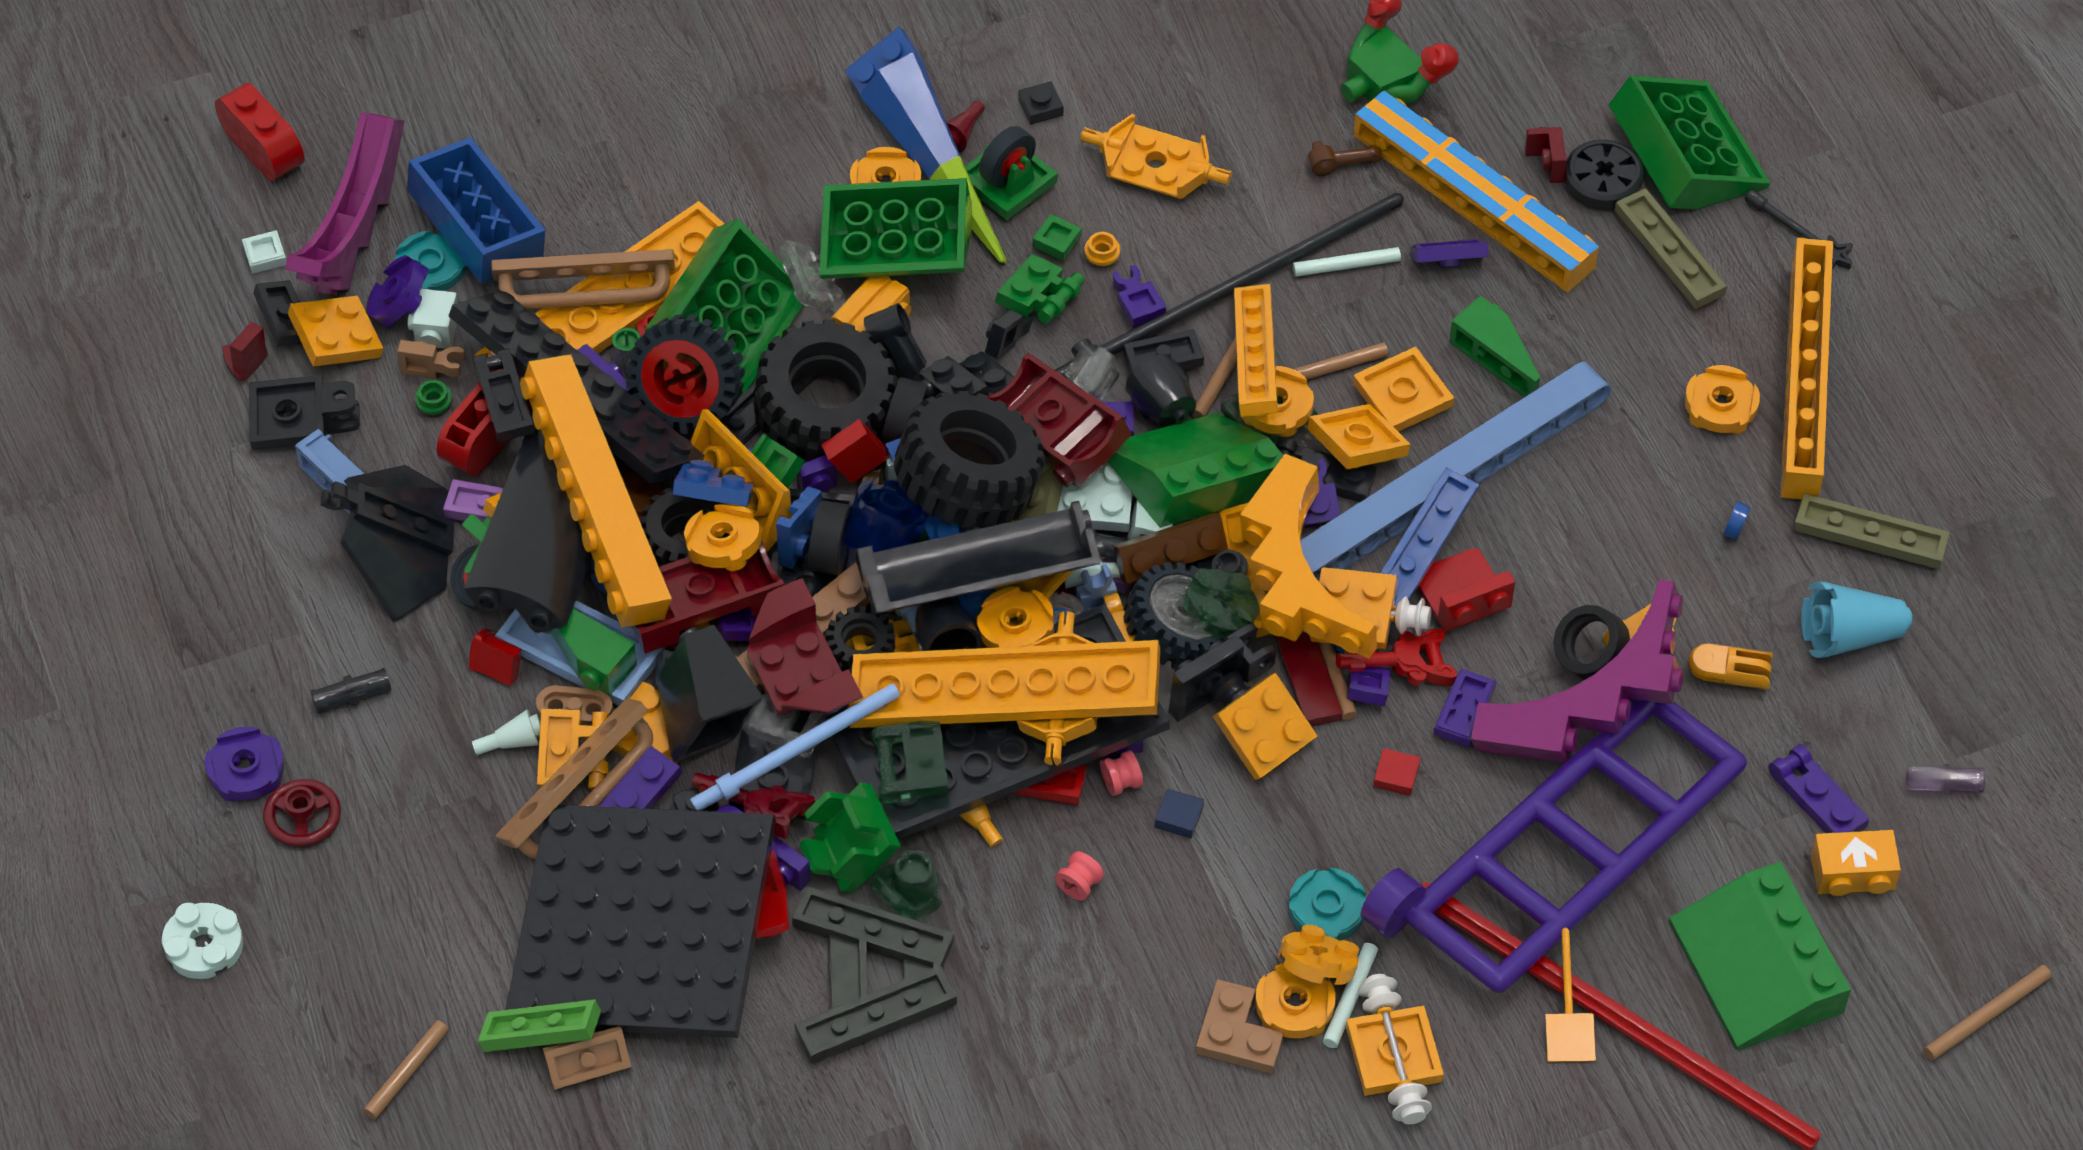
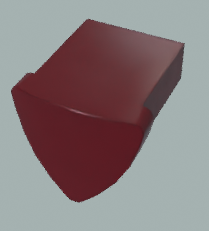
[222,322,268,381]

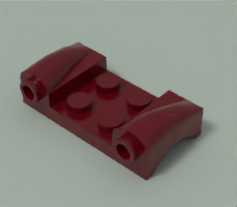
[987,352,1132,488]
[632,538,785,654]

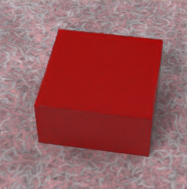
[822,419,890,483]

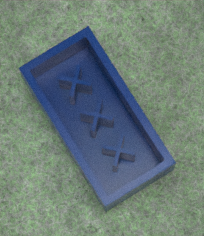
[407,137,546,284]

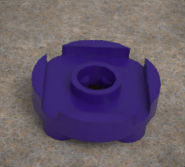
[367,255,429,328]
[205,727,284,801]

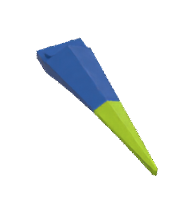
[845,27,1007,264]

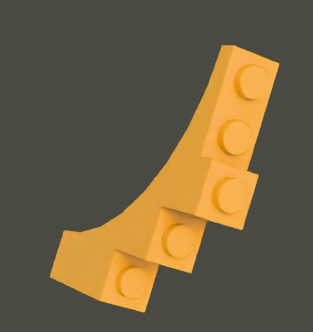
[1240,454,1377,659]

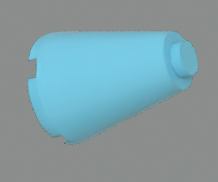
[1801,582,1912,658]

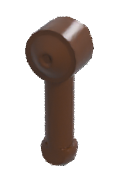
[1308,141,1382,176]

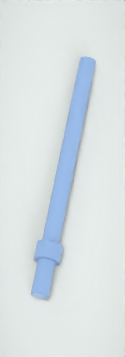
[690,683,900,811]

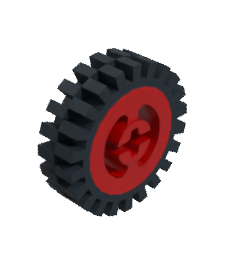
[625,314,745,434]

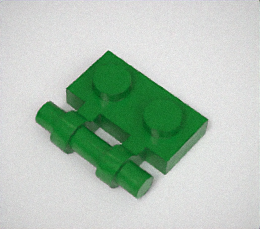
[995,254,1085,323]

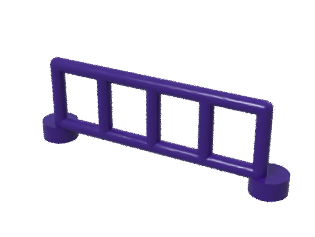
[1360,654,1747,993]

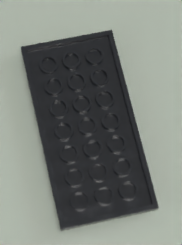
[824,604,1170,840]

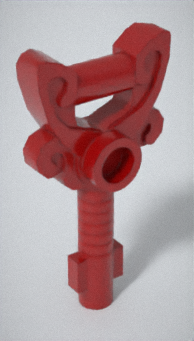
[1336,628,1457,686]

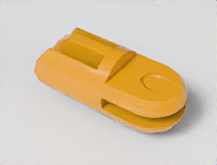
[1688,643,1773,690]

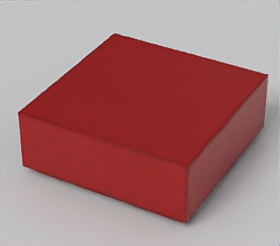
[1373,748,1421,796]

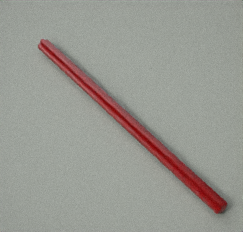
[1421,882,1821,1150]

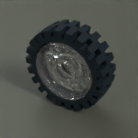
[1123,562,1239,669]

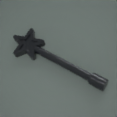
[1745,189,1853,269]

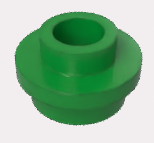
[415,380,452,415]

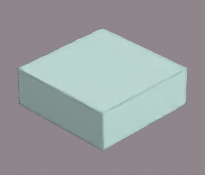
[242,230,286,274]

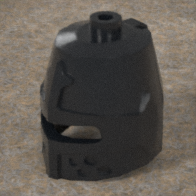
[1125,354,1196,427]
[912,598,982,651]

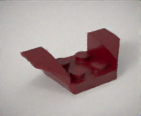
[747,578,863,717]

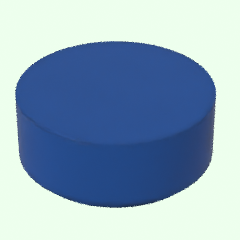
[1723,501,1750,540]

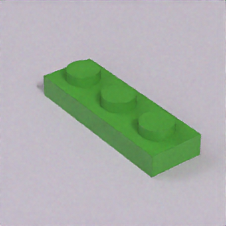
[478,999,601,1052]

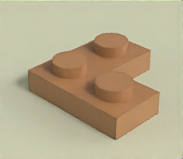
[1196,979,1284,1074]

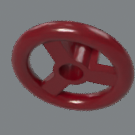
[263,779,341,847]

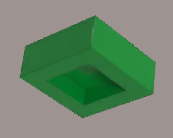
[1032,214,1082,261]

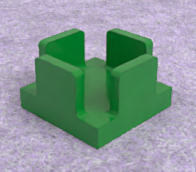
[799,782,901,894]

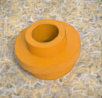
[1084,232,1120,266]

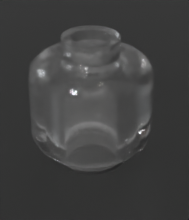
[1065,346,1120,401]

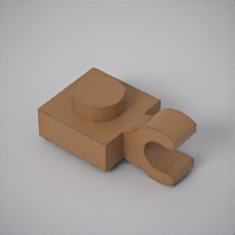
[397,340,465,379]

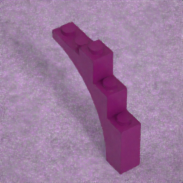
[285,112,405,295]
[1471,579,1684,764]

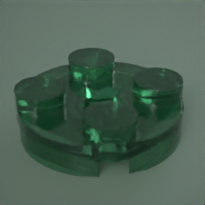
[1183,568,1259,639]

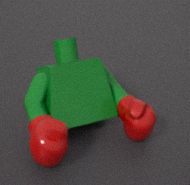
[1340,0,1459,104]

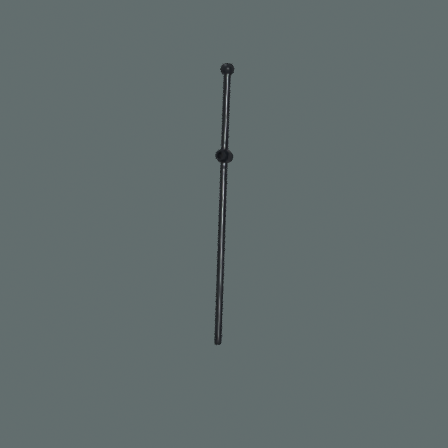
[1055,193,1404,380]

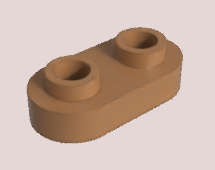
[536,685,613,726]

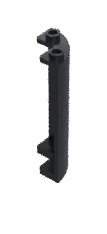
[464,429,626,633]
[855,501,1105,615]

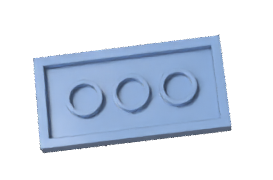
[495,601,665,706]

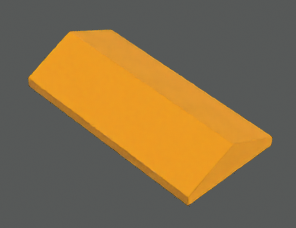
[691,409,792,553]

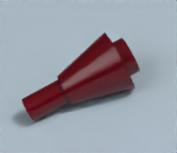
[946,100,985,153]

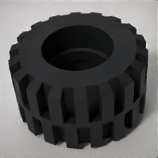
[639,488,729,567]

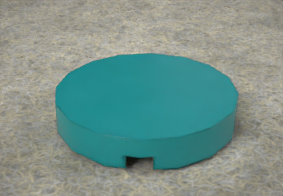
[395,231,466,293]
[1288,868,1366,940]

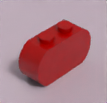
[215,82,305,181]
[436,370,530,476]

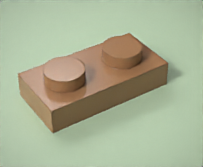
[542,1027,632,1090]

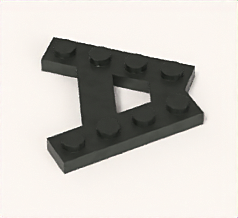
[792,886,957,1063]

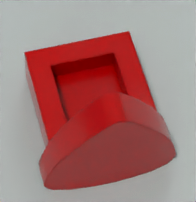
[469,628,522,686]

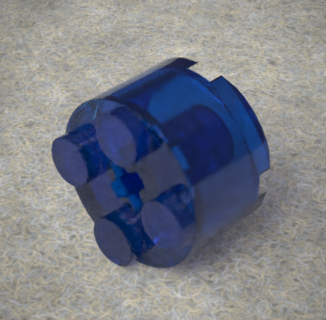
[844,479,929,553]

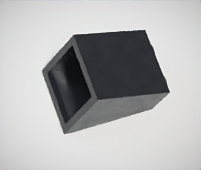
[656,625,763,762]

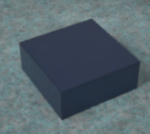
[1155,788,1204,839]

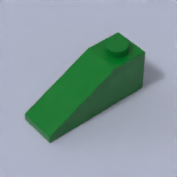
[1449,295,1540,397]
[549,608,637,696]

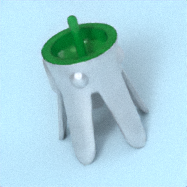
[612,328,641,377]

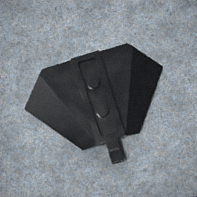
[320,465,454,622]

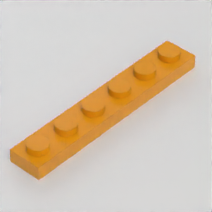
[1234,284,1278,417]

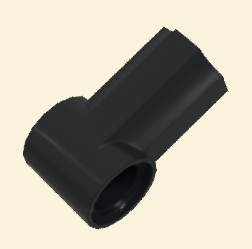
[864,303,927,379]

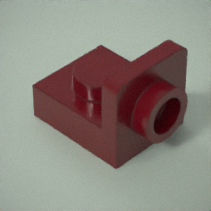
[1524,127,1567,183]

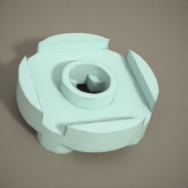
[162,903,243,979]

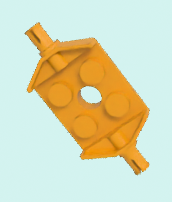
[1080,114,1232,199]
[1017,611,1097,765]

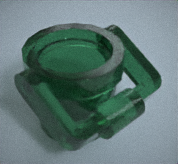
[870,849,942,920]

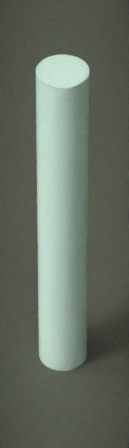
[1292,247,1401,277]
[1323,943,1378,1048]

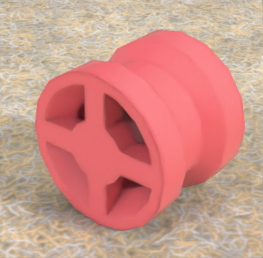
[1100,750,1143,797]
[1055,851,1104,901]

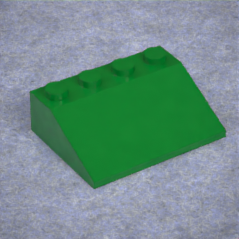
[1608,75,1771,210]
[819,178,972,279]
[645,218,811,396]
[1108,413,1284,528]
[1668,861,1851,1050]

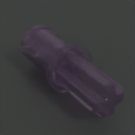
[1906,764,1985,795]

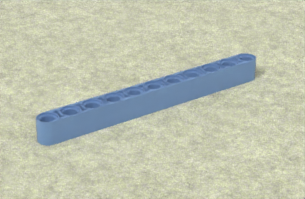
[1301,362,1612,581]

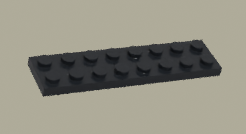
[448,290,705,484]

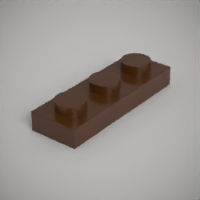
[1113,512,1228,584]

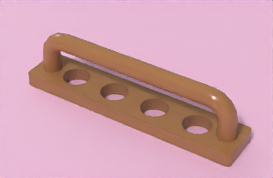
[491,249,675,309]
[496,698,653,859]

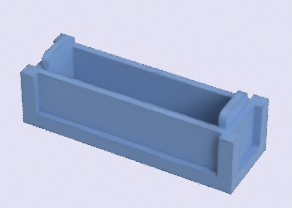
[295,429,364,514]

